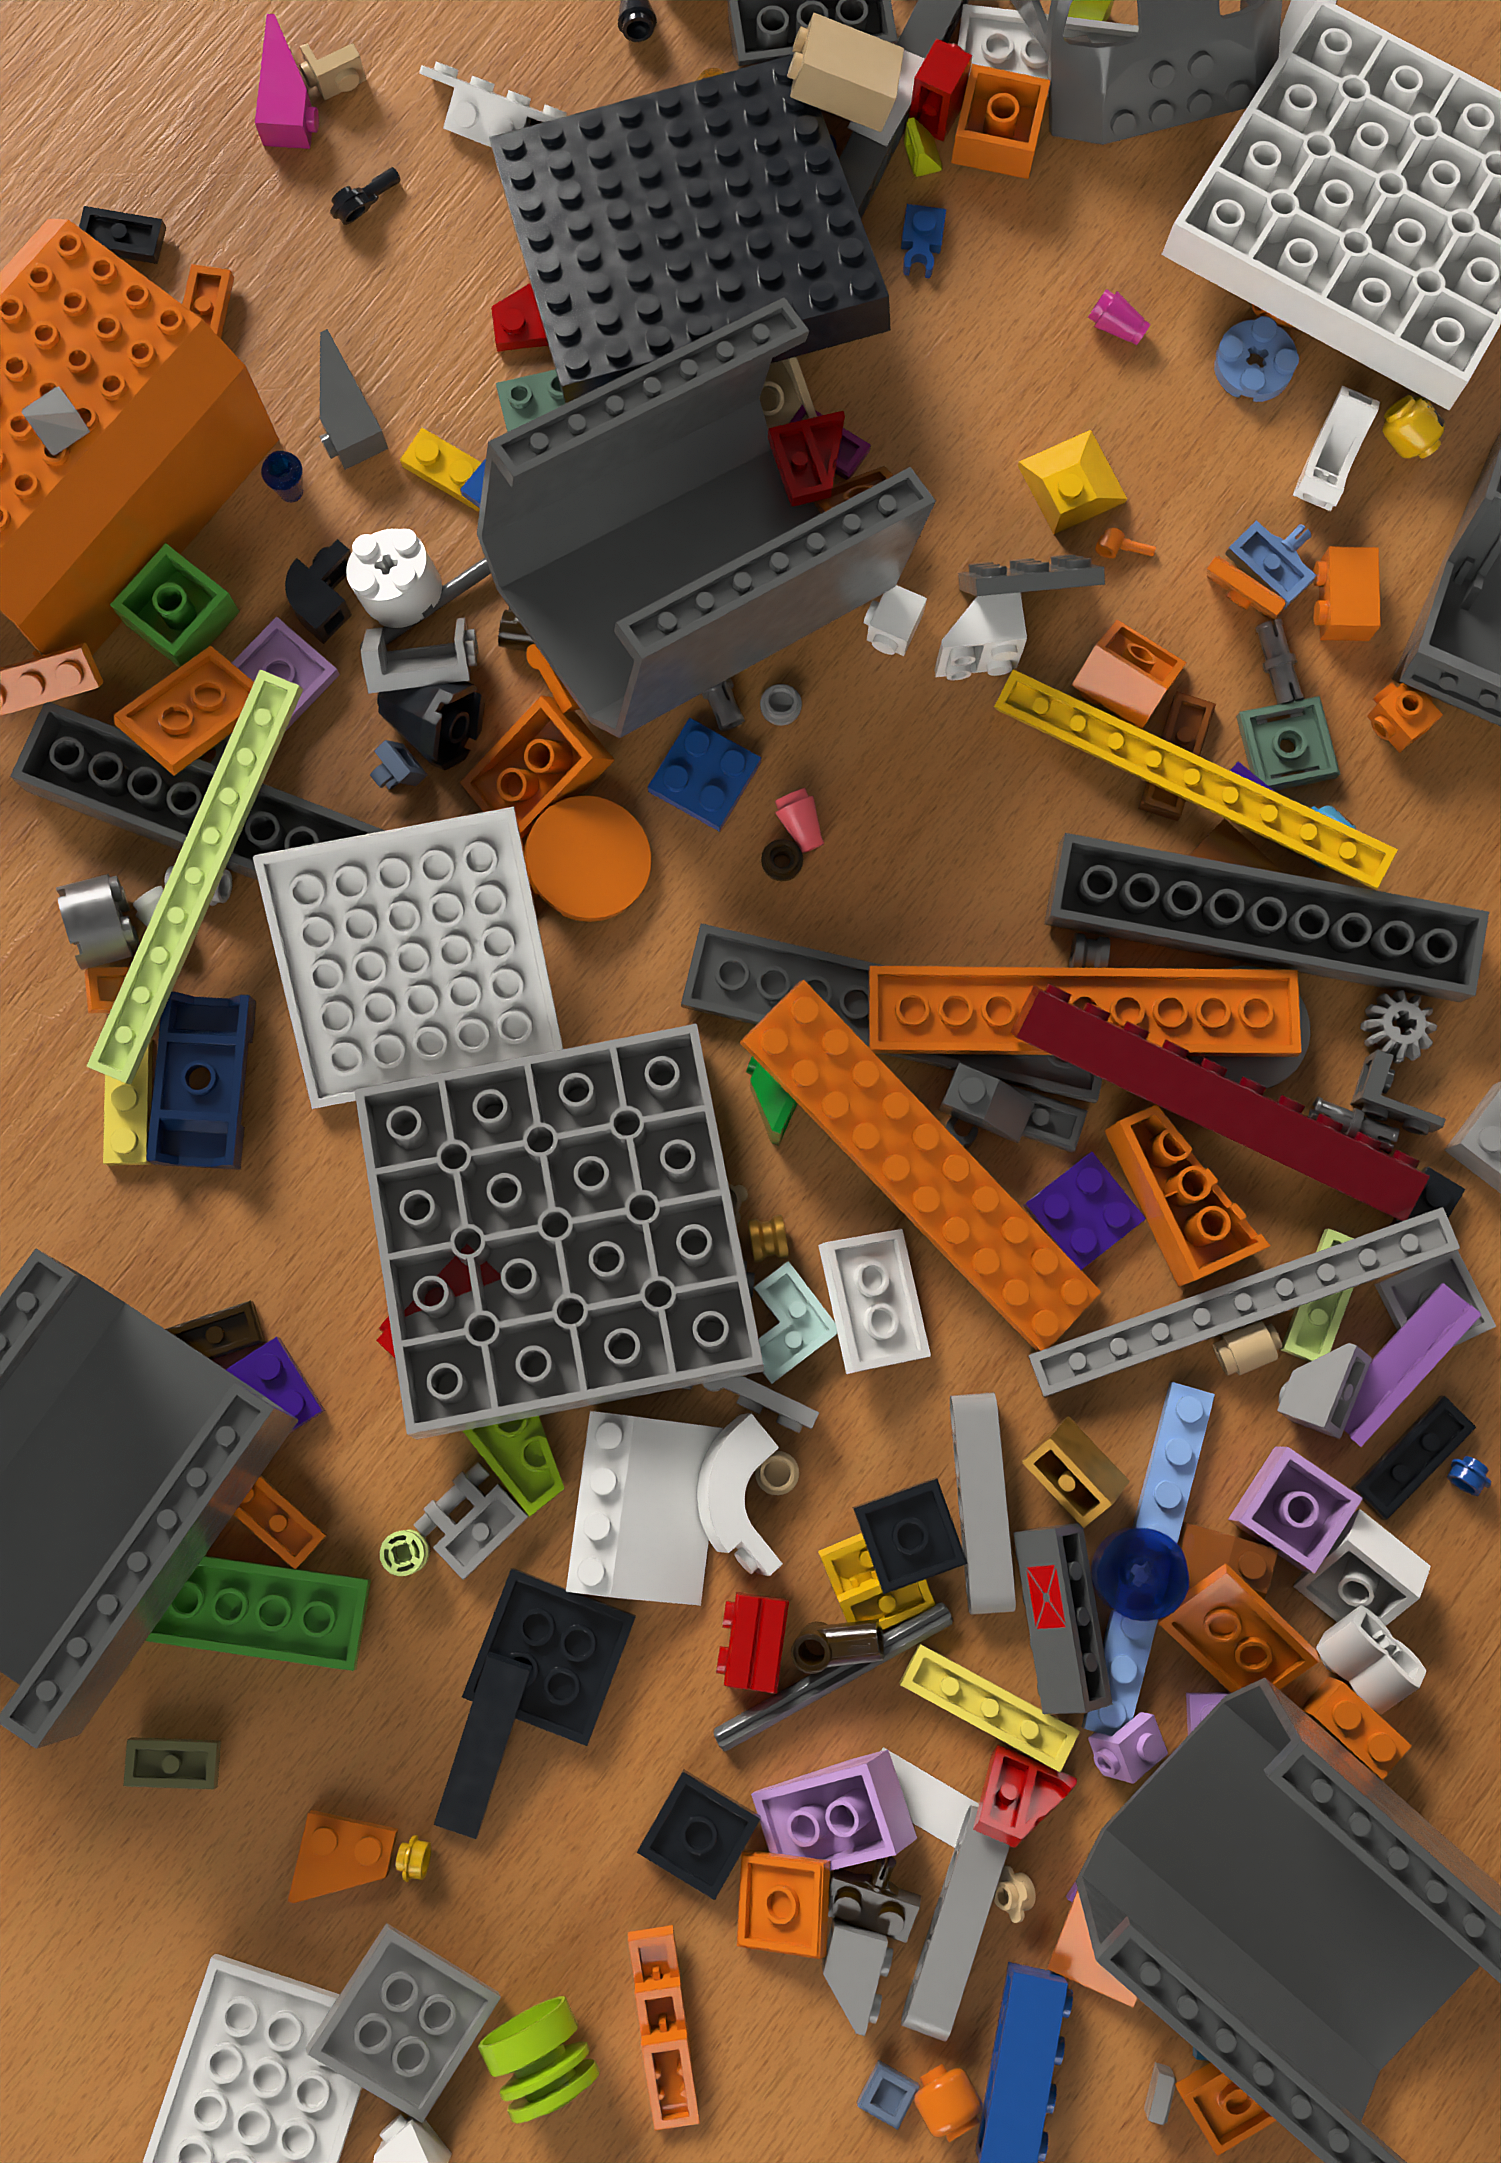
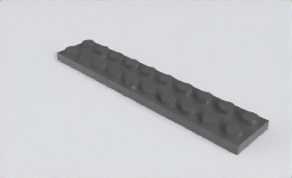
[681,923,1102,1103]

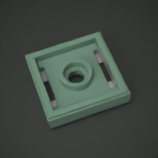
[1236,696,1340,791]

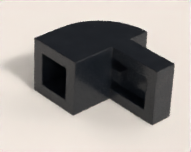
[285,539,352,644]

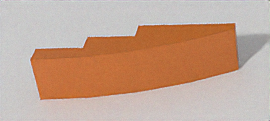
[628,1925,700,2131]

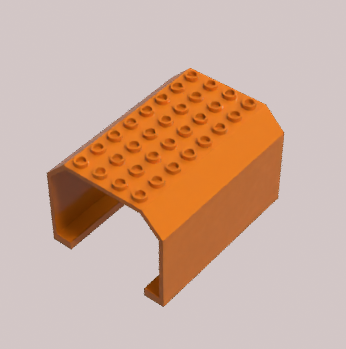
[0,218,279,657]

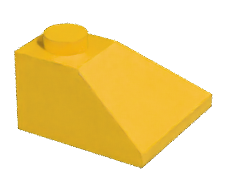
[1018,430,1127,534]

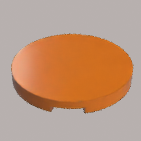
[524,796,651,922]

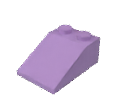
[751,1749,917,1871]

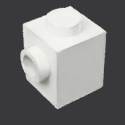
[863,585,927,656]

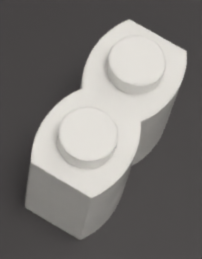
[1316,1605,1427,1715]

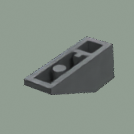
[319,329,388,470]

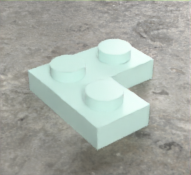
[754,1261,838,1384]

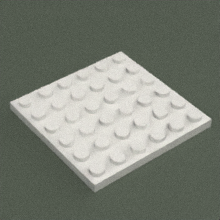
[253,807,564,1109]

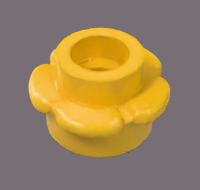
[396,1835,431,1882]

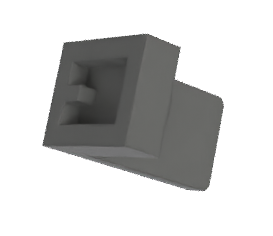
[1351,1050,1446,1135]

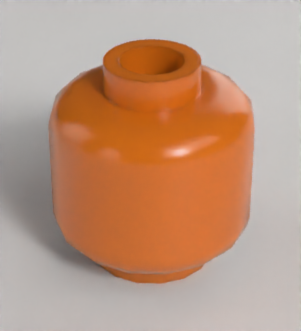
[914,2063,983,2142]

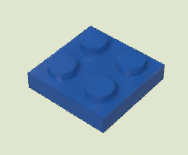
[647,718,761,832]

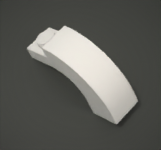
[1293,386,1380,511]
[697,1413,783,1576]

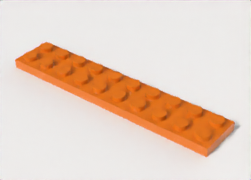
[868,966,1302,1057]
[739,980,1101,1352]

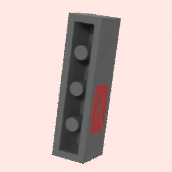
[1014,1523,1113,1714]

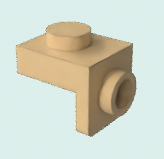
[299,43,366,100]

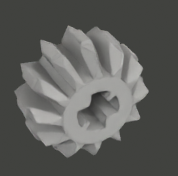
[1360,990,1438,1064]

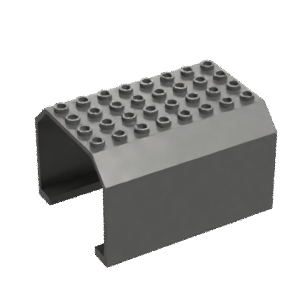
[477,297,936,738]
[0,1248,298,1749]
[1076,1678,1501,2163]

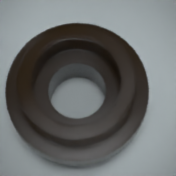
[761,839,803,881]

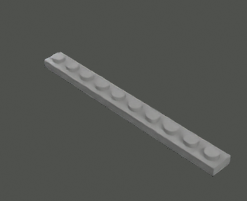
[1028,1207,1460,1397]

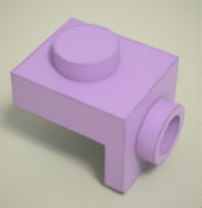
[1088,1712,1168,1784]

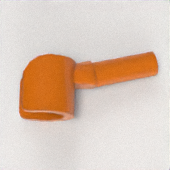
[1095,527,1156,558]

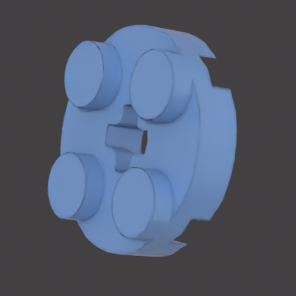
[1214,316,1299,402]

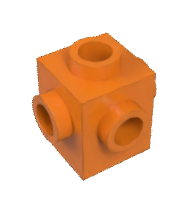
[1367,682,1443,753]

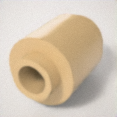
[1213,1320,1282,1376]

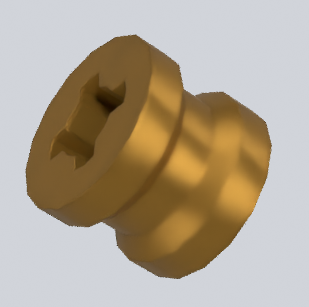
[748,1215,789,1263]

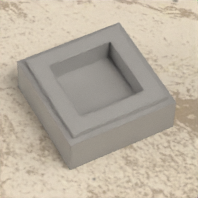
[1144,2062,1177,2126]

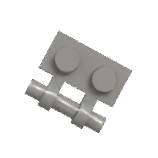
[413,1462,529,1580]

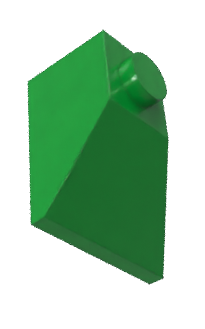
[746,1056,798,1146]

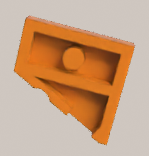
[288,1810,398,1903]

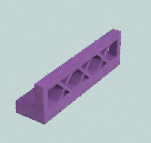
[1344,1283,1482,1447]

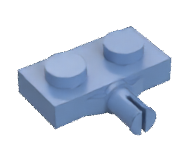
[1225,520,1317,609]

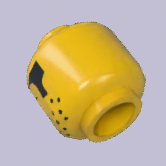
[1382,395,1445,459]

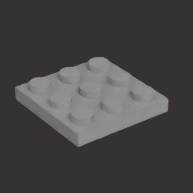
[305,1923,501,2123]

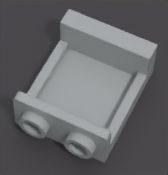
[361,618,478,694]

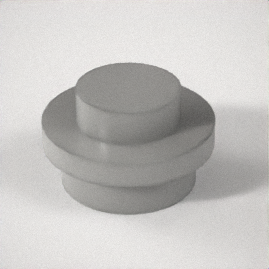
[760,684,802,726]

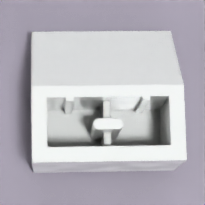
[934,592,1027,680]

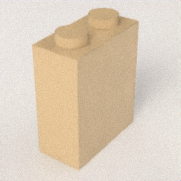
[787,12,904,132]

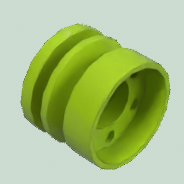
[478,1996,600,2124]

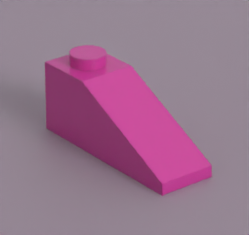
[255,14,319,149]

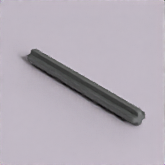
[713,1602,953,1751]

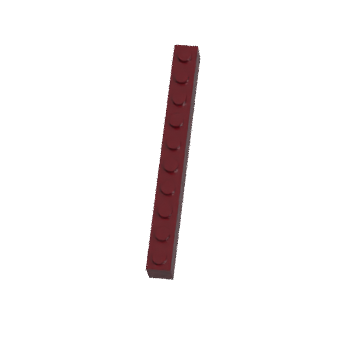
[1011,983,1430,1221]

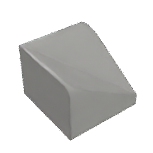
[21,386,90,455]

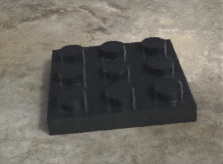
[462,1568,636,1746]

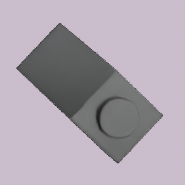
[939,1063,1035,1143]

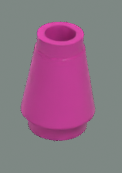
[1088,289,1151,346]

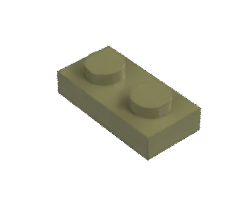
[123,1737,221,1789]

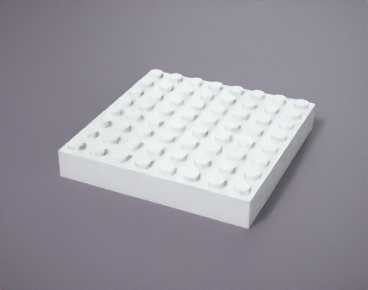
[1161,0,1501,410]

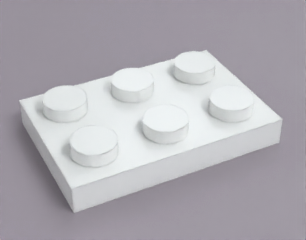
[818,1229,931,1374]

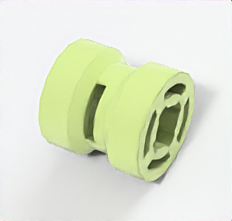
[380,1529,430,1576]

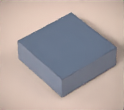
[857,2060,919,2130]

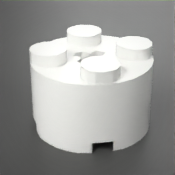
[346,529,442,628]

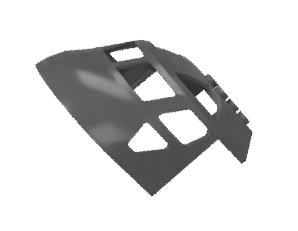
[1010,0,1282,145]

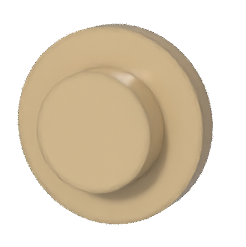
[755,1451,799,1495]

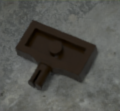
[828,1856,921,1943]

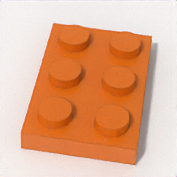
[113,645,254,776]
[1158,1563,1319,1693]

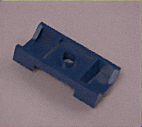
[146,991,256,1170]

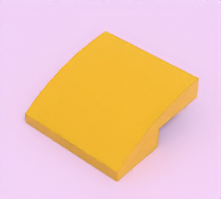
[818,1533,936,1630]

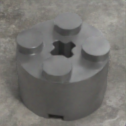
[56,874,140,970]

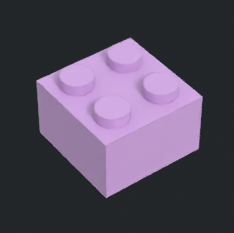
[1228,1447,1363,1574]

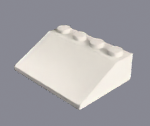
[566,1411,723,1606]

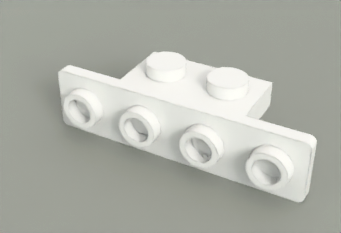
[419,61,567,148]

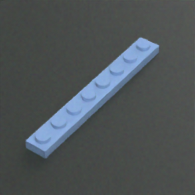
[1081,1382,1215,1736]

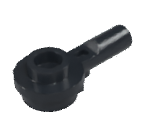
[330,167,401,225]

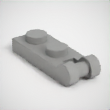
[702,1376,819,1433]

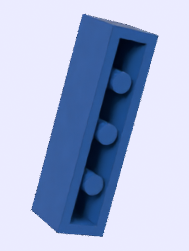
[975,1962,1073,2163]

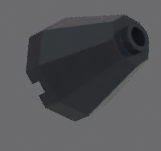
[377,681,485,770]

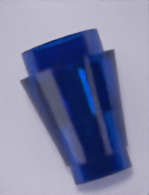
[261,451,303,503]

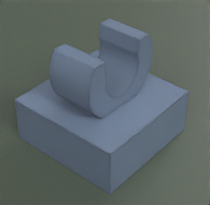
[370,740,428,790]

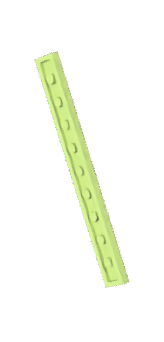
[86,669,303,1084]

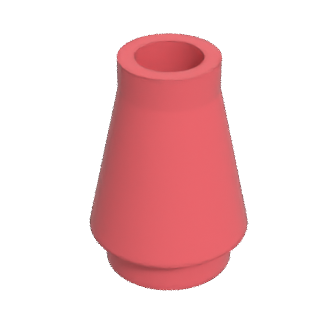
[775,788,824,854]

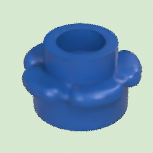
[1447,1456,1491,1496]

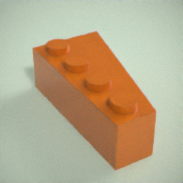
[1104,1104,1271,1287]

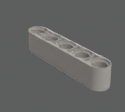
[950,1392,1016,1615]
[901,1805,1010,2042]

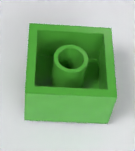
[110,543,240,667]

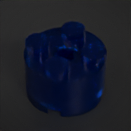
[1091,1527,1189,1621]

